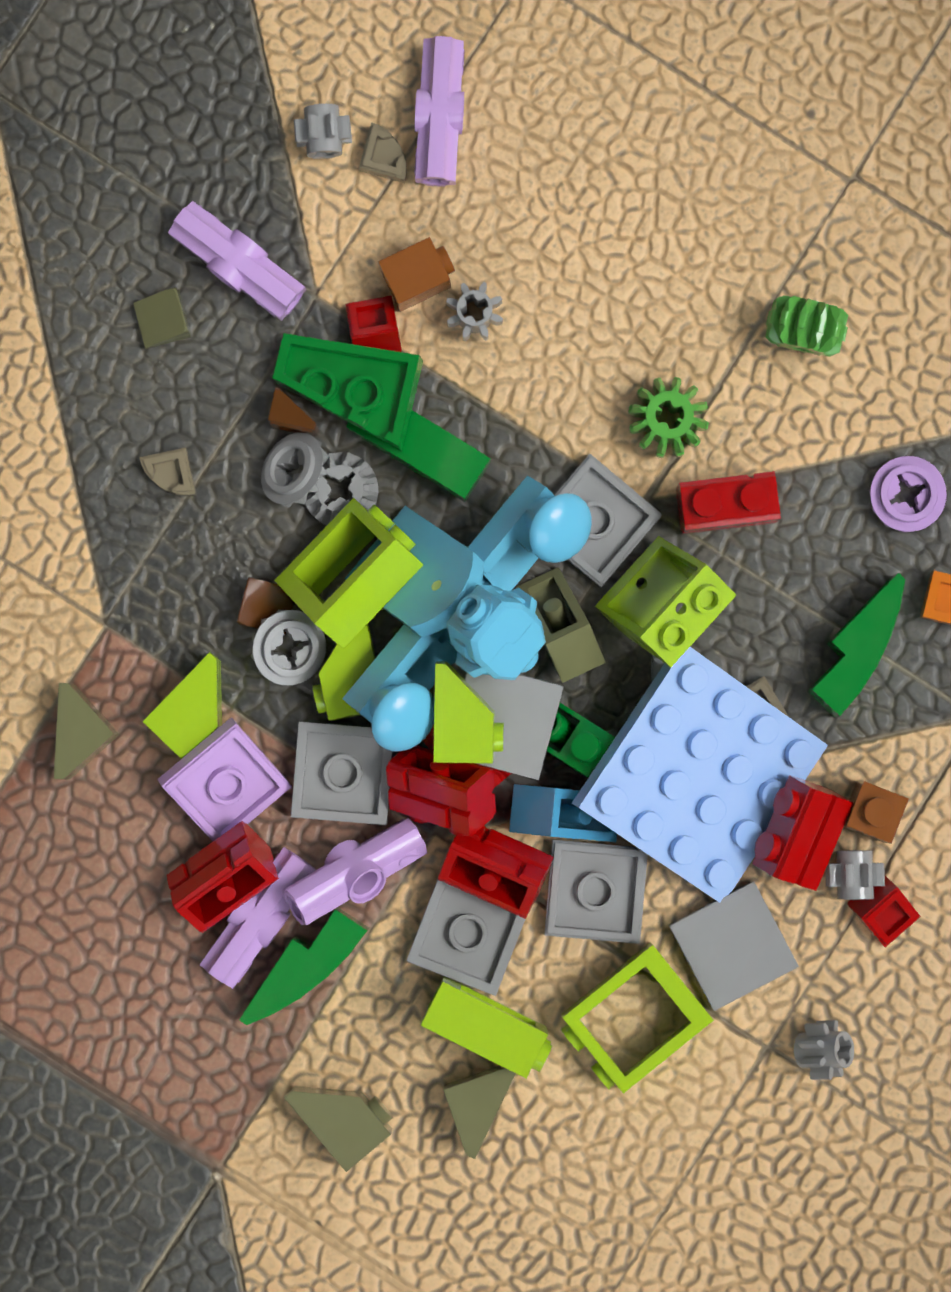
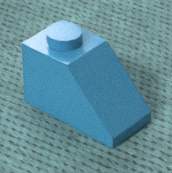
[509,784,617,842]

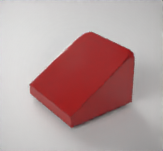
[345,295,402,352]
[847,876,921,948]

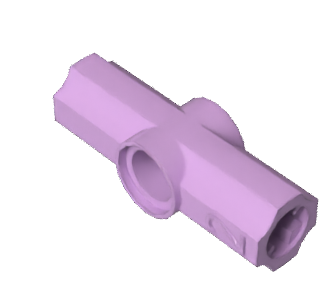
[414,36,465,187]
[168,201,306,321]
[282,818,427,925]
[200,847,316,989]

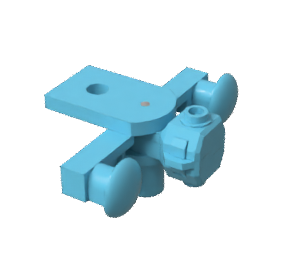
[342,475,592,752]

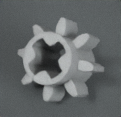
[294,104,352,159]
[446,282,503,341]
[826,850,885,900]
[794,1020,854,1080]

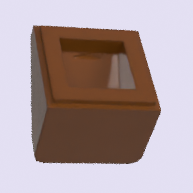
[268,387,319,437]
[237,577,294,636]

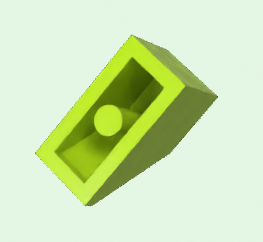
[313,624,376,721]
[143,652,222,759]
[433,661,504,764]

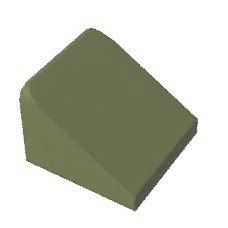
[133,287,191,349]

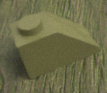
[516,567,606,683]
[284,1086,393,1172]

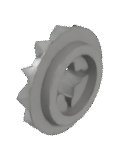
[261,433,329,508]
[305,452,378,525]
[251,610,326,685]

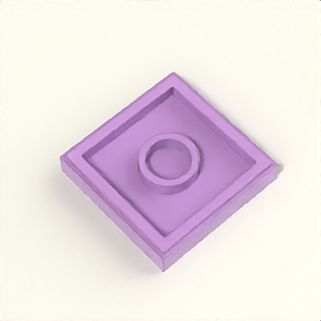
[157,717,292,841]

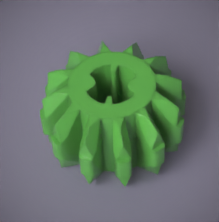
[765,295,848,357]
[628,377,709,458]

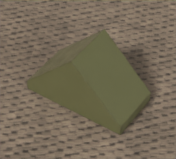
[54,683,120,780]
[443,1065,516,1159]

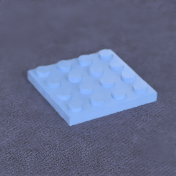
[572,647,828,903]

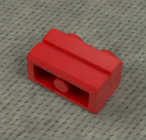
[676,471,781,535]
[386,745,496,836]
[752,775,854,891]
[166,821,279,933]
[438,826,554,919]

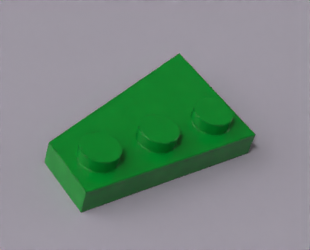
[273,333,423,451]

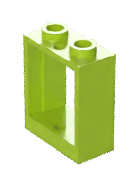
[274,498,423,649]
[595,536,736,667]
[560,942,714,1094]
[421,976,552,1079]

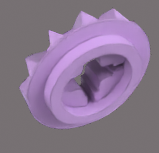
[869,456,947,533]

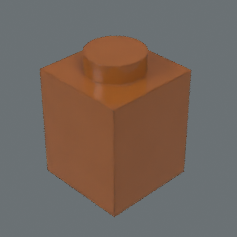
[378,237,455,312]
[844,781,909,844]

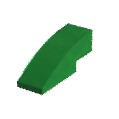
[346,410,491,502]
[807,573,906,718]
[239,907,369,1025]

